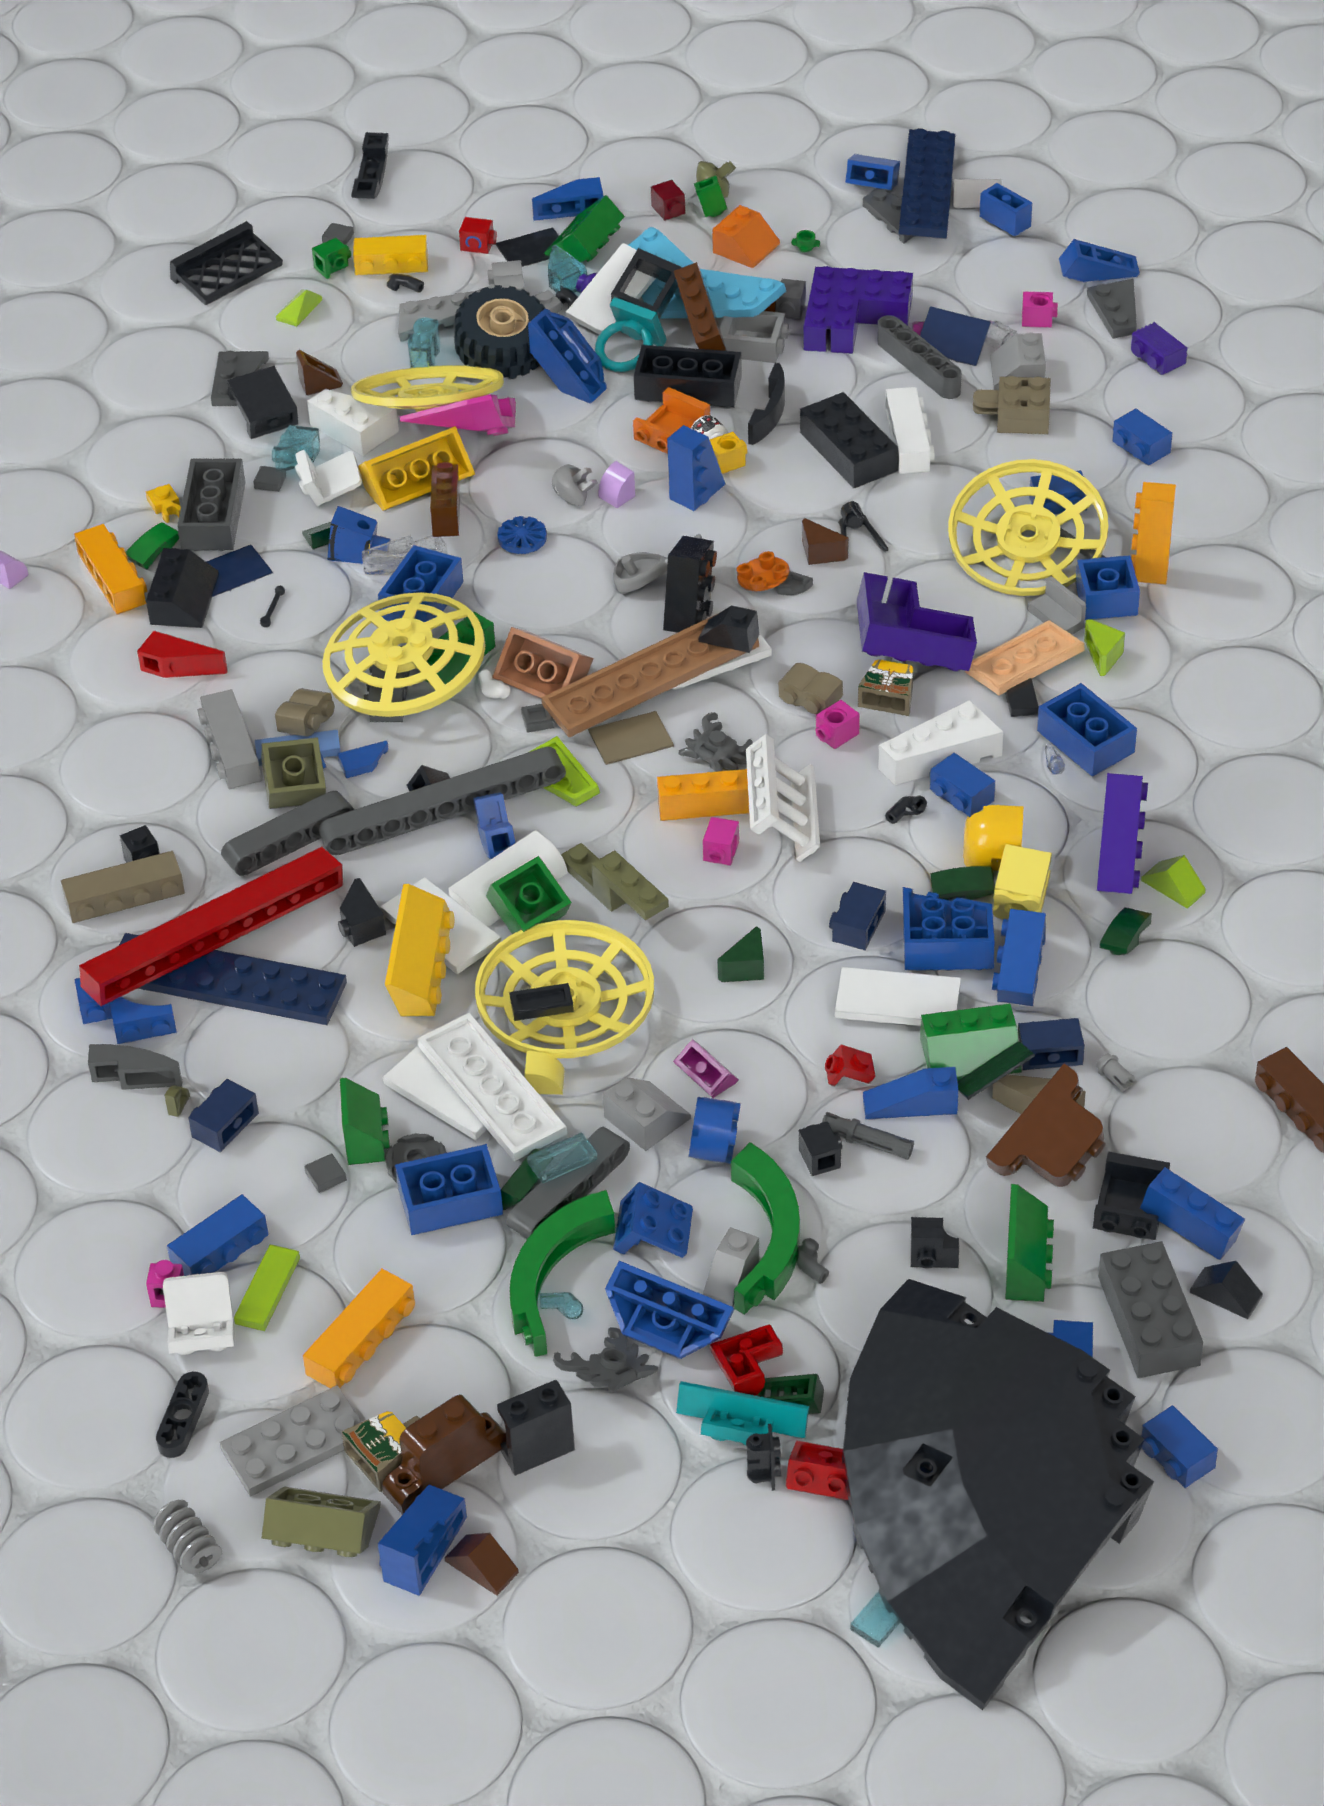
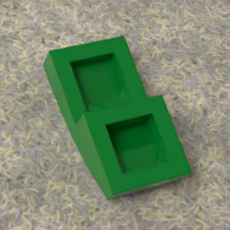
[126,522,179,570]

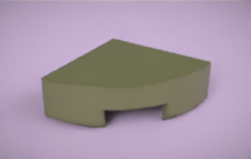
[164,1085,190,1117]

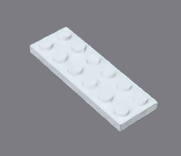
[417,1013,567,1162]

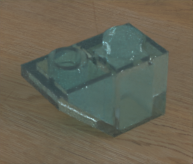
[548,245,587,293]
[272,425,320,472]

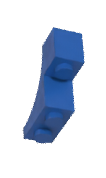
[74,978,177,1044]

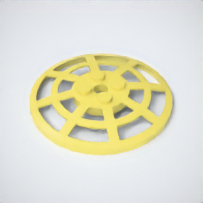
[351,365,504,412]
[948,459,1108,596]
[322,592,485,717]
[475,920,654,1059]

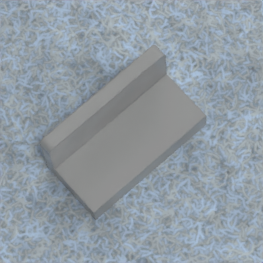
[953,179,1002,209]
[1028,576,1086,635]

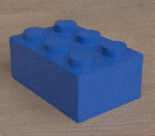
[378,545,464,622]
[1037,683,1137,777]
[395,1144,503,1236]

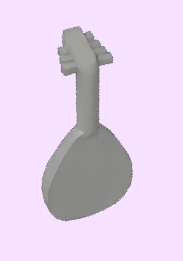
[613,534,702,593]

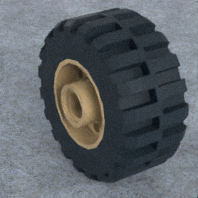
[454,285,545,380]

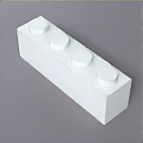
[885,387,934,474]

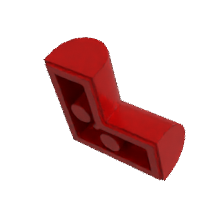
[710,1324,783,1396]

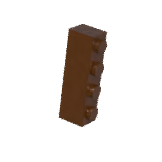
[674,262,727,351]
[430,462,460,537]
[1255,1047,1324,1152]

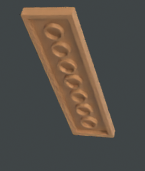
[541,614,759,738]

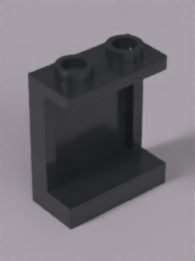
[227,366,298,439]
[1093,1151,1170,1240]
[497,1380,575,1476]

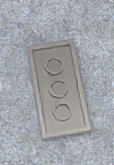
[220,1385,361,1497]

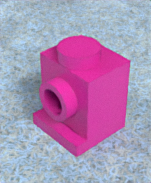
[146,1260,184,1308]

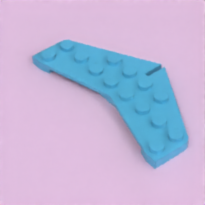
[628,227,786,319]

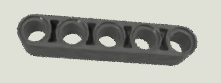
[877,315,962,399]
[221,791,355,876]
[507,1126,630,1239]

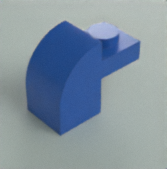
[473,792,516,859]

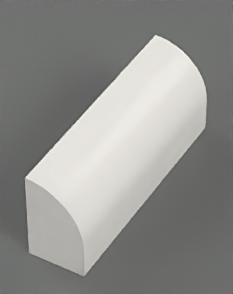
[448,830,568,927]

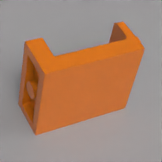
[633,387,710,454]

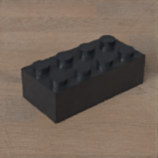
[634,345,742,407]
[800,392,898,488]

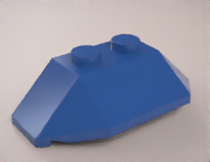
[528,308,607,403]
[605,1261,735,1359]

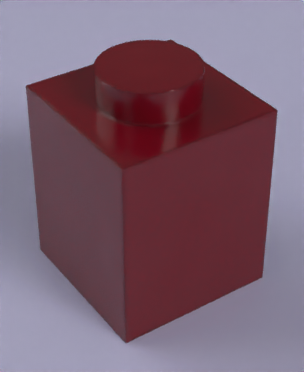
[651,179,686,221]

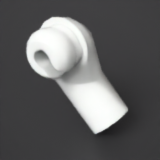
[478,670,511,699]

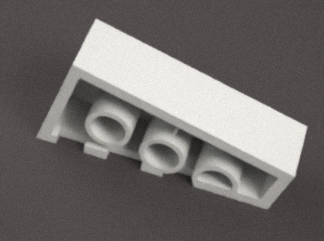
[878,700,1003,785]

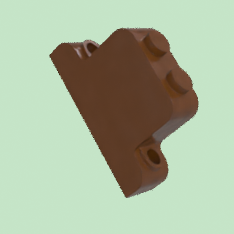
[986,1063,1106,1187]
[382,1395,507,1515]

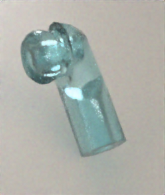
[540,1292,583,1320]

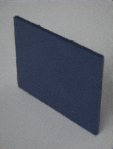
[920,306,991,366]
[206,544,273,597]

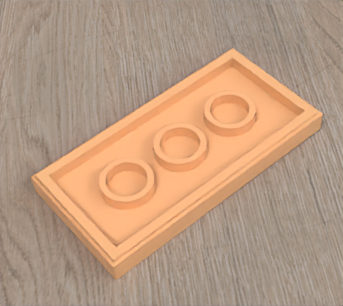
[965,620,1085,696]

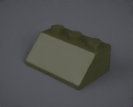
[261,1486,381,1557]

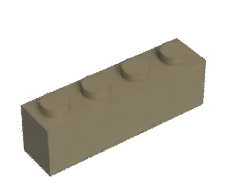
[61,851,185,923]

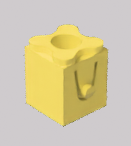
[993,844,1052,919]

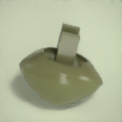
[696,161,736,198]

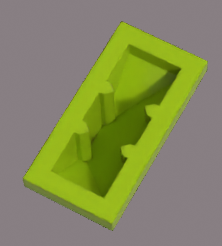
[276,289,323,327]

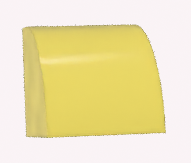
[525,1051,565,1095]

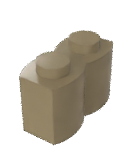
[778,663,843,714]
[275,688,335,737]

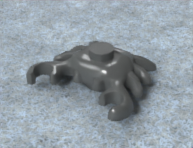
[678,712,753,772]
[553,1327,658,1393]

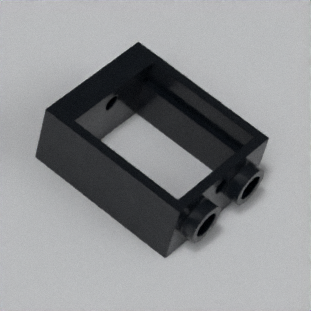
[611,248,682,319]

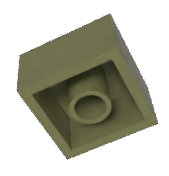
[261,737,326,809]

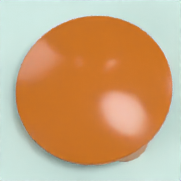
[736,551,790,591]

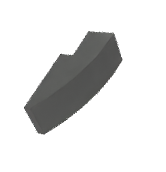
[88,1044,182,1090]

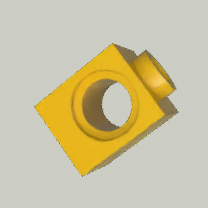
[710,431,748,474]

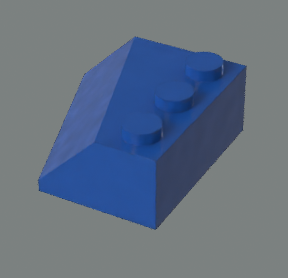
[903,887,995,971]

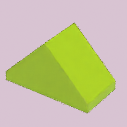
[1084,619,1125,676]
[1141,855,1206,909]

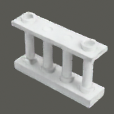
[746,734,820,862]

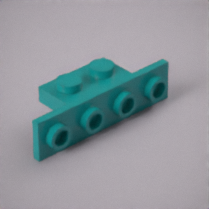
[676,1381,809,1446]

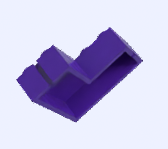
[803,266,913,354]
[856,572,977,671]
[1097,773,1148,894]

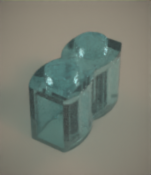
[408,317,441,368]

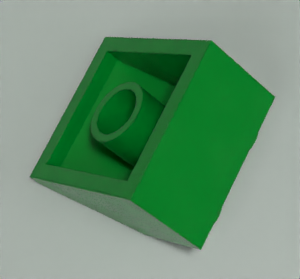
[340,1078,390,1165]

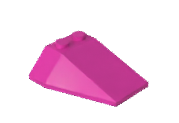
[399,394,516,436]

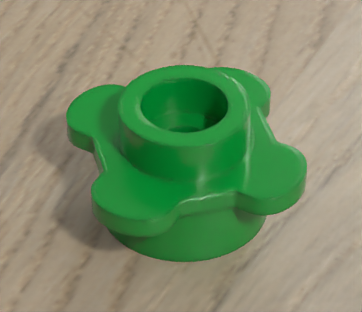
[791,230,820,252]

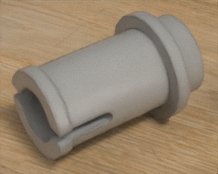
[1096,1053,1135,1092]

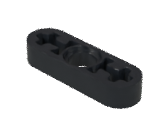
[156,1371,209,1458]

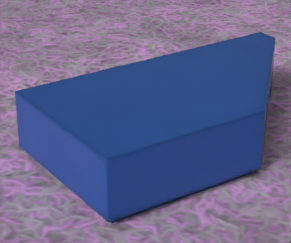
[337,740,389,778]

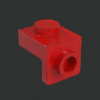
[825,1044,876,1086]

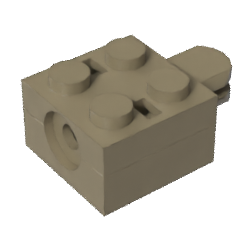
[973,376,1051,434]

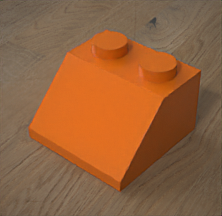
[712,205,780,268]

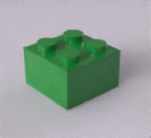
[486,856,572,934]

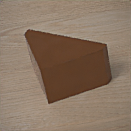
[296,349,343,395]
[802,518,849,565]
[444,1533,519,1596]

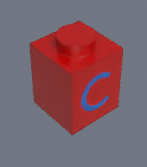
[459,217,497,254]

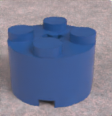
[688,1097,741,1164]

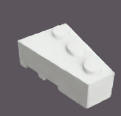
[307,389,399,456]

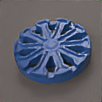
[498,516,547,554]

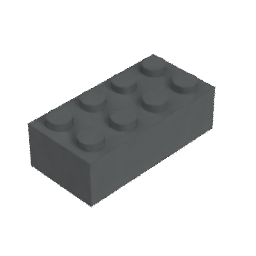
[177,459,246,551]
[1098,1241,1203,1378]

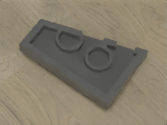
[863,188,914,244]
[1087,278,1137,339]
[211,351,269,406]

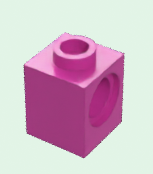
[1022,292,1058,327]
[815,700,860,749]
[703,817,739,865]

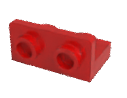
[786,1440,848,1500]

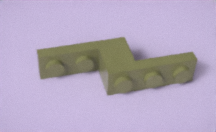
[561,843,669,921]

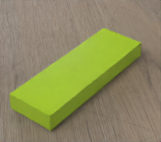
[234,1244,300,1331]

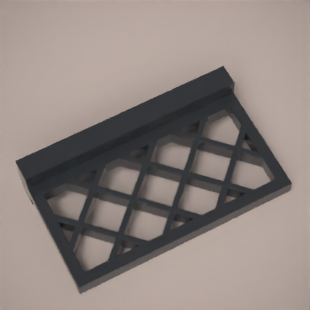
[170,221,283,306]

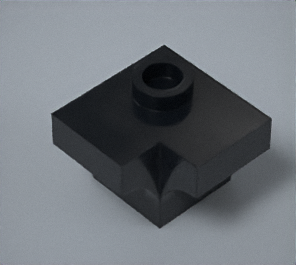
[910,1217,959,1269]

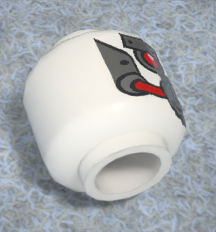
[691,415,728,440]

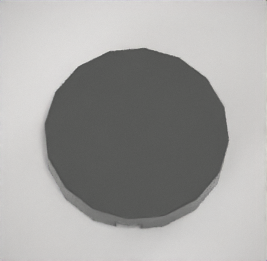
[385,1133,447,1183]

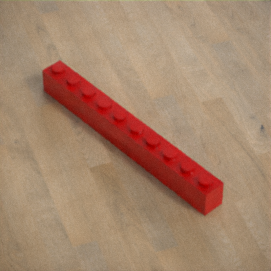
[79,847,343,1006]

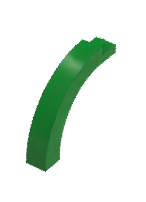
[731,1142,800,1315]
[509,1190,616,1357]

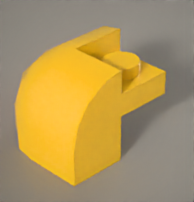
[963,805,1024,871]

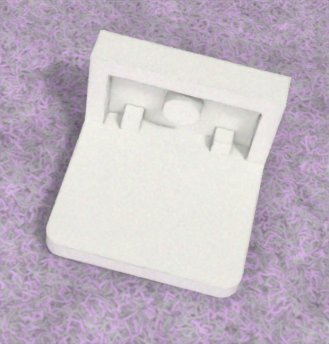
[295,450,362,506]
[163,1272,235,1355]

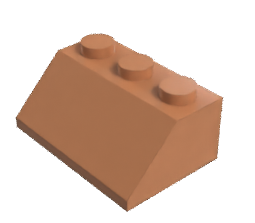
[492,627,594,698]

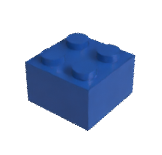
[1075,555,1140,620]

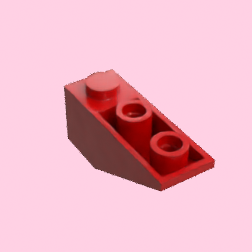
[137,630,228,678]

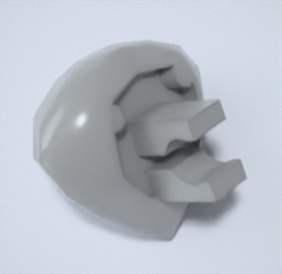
[552,464,598,506]

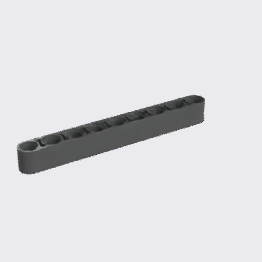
[319,747,566,856]

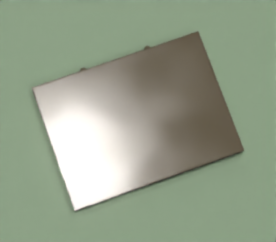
[588,711,674,765]

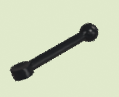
[260,585,285,627]

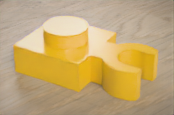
[146,484,181,523]

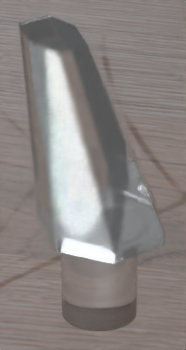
[1045,744,1065,775]

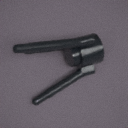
[838,501,888,552]

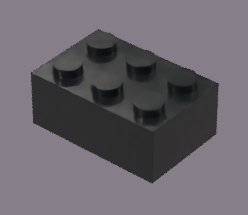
[663,536,717,633]

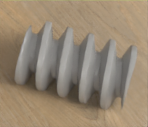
[153,1499,222,1574]

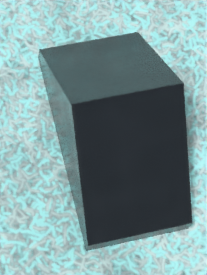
[1190,1261,1263,1319]

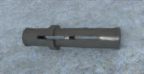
[822,1112,914,1160]

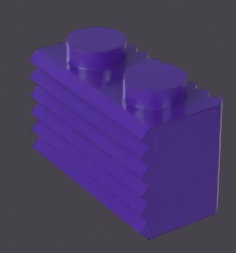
[1131,322,1188,375]

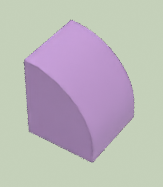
[598,461,635,508]
[0,551,29,589]

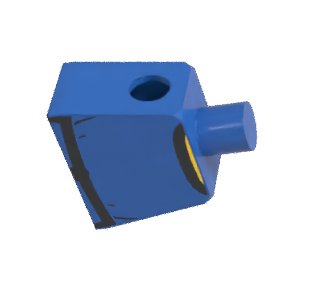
[327,506,391,564]

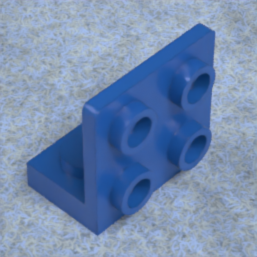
[613,1182,693,1258]

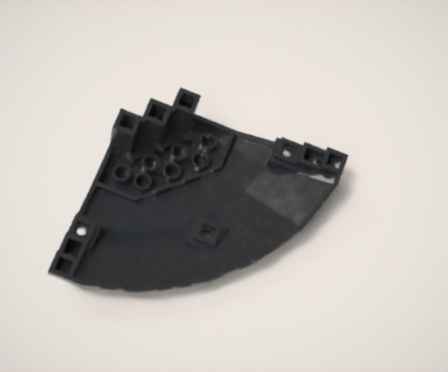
[842,1279,1154,1710]

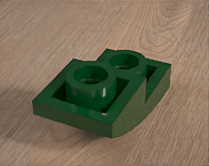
[930,866,995,900]
[1100,907,1152,955]

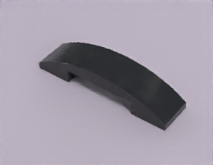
[351,132,389,199]
[748,362,785,445]

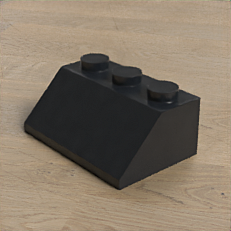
[146,548,219,628]

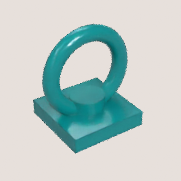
[595,297,667,372]

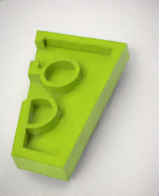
[527,736,600,807]

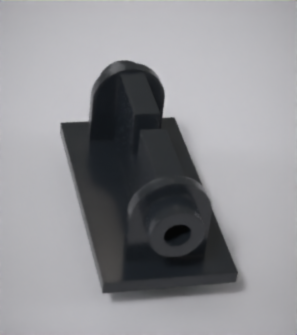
[746,1424,781,1491]

